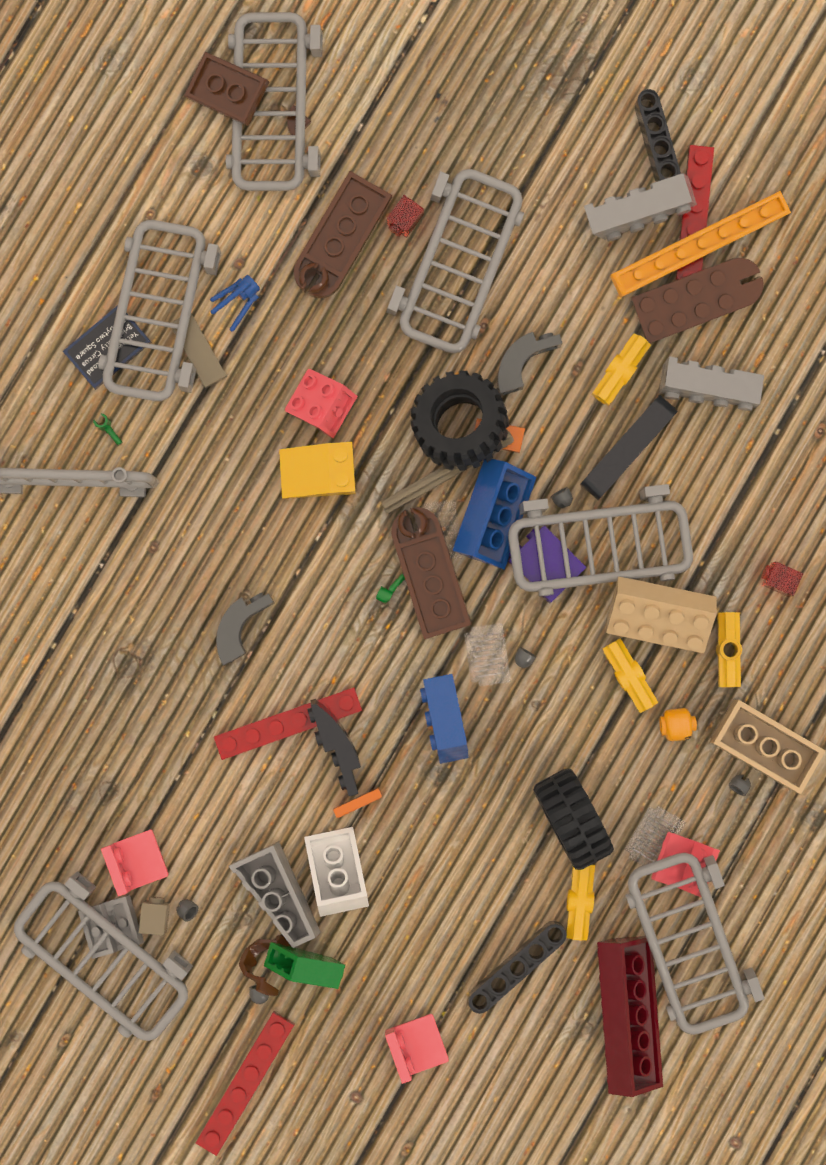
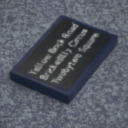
[63,305,152,390]

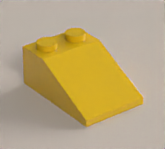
[279,442,356,499]

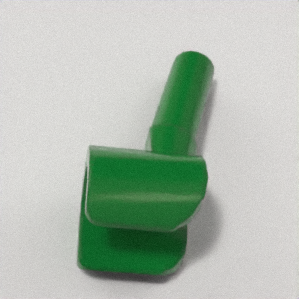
[93,413,123,446]
[376,574,405,603]

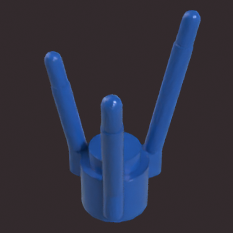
[210,275,260,332]

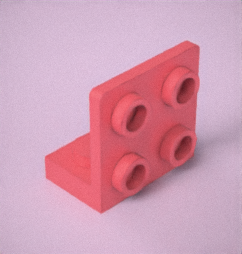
[285,369,358,438]
[101,829,169,896]
[651,832,720,897]
[385,1014,449,1084]

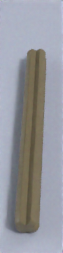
[382,430,514,514]

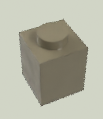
[139,896,170,936]

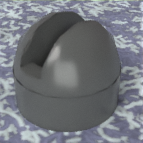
[551,487,573,508]
[515,647,536,668]
[729,775,751,796]
[176,899,198,922]
[249,985,269,1004]

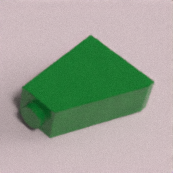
[264,942,345,989]

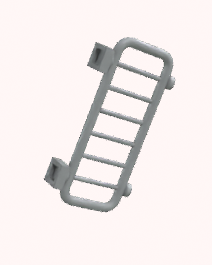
[226,12,323,191]
[386,169,524,353]
[98,220,221,401]
[0,467,159,497]
[508,484,693,597]
[625,853,765,1035]
[14,871,193,1041]

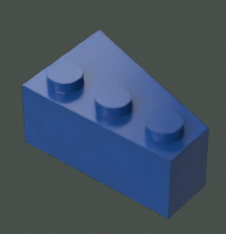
[420,674,469,764]

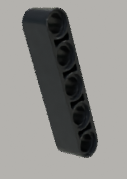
[635,89,681,182]
[580,395,678,500]
[468,921,567,1014]

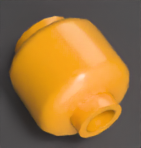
[659,708,697,742]

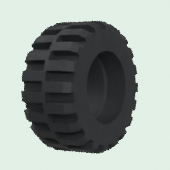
[411,370,509,471]
[533,768,614,870]

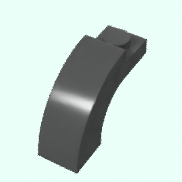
[497,332,563,396]
[216,592,275,666]

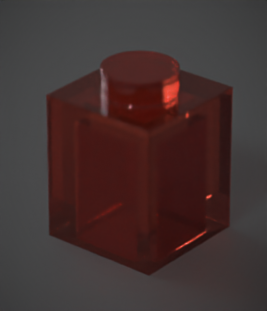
[387,195,424,238]
[761,562,803,597]

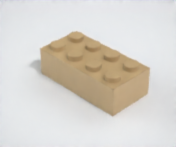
[606,576,717,653]
[709,699,826,794]

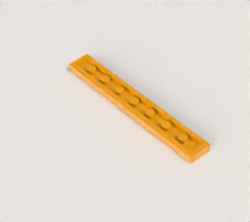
[610,191,791,298]

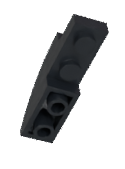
[307,699,361,796]

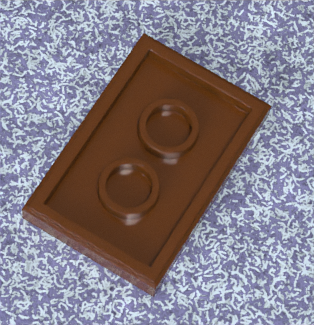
[184,52,269,126]

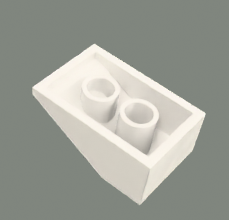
[304,827,369,917]

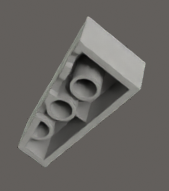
[584,173,697,242]
[659,356,764,411]
[229,841,321,948]

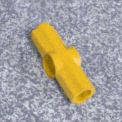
[591,333,651,406]
[716,612,742,687]
[602,638,658,713]
[566,864,595,941]

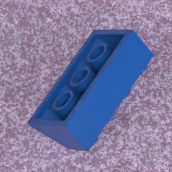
[452,459,537,570]

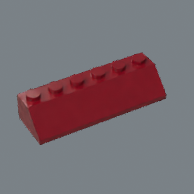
[597,936,663,1097]

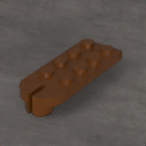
[294,171,392,298]
[631,258,763,343]
[391,507,472,640]

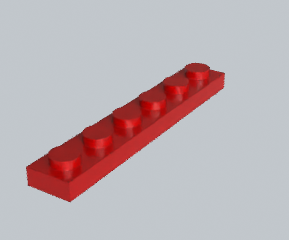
[675,145,714,280]
[214,688,363,760]
[196,1011,295,1156]

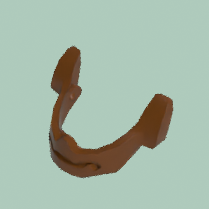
[239,935,297,996]

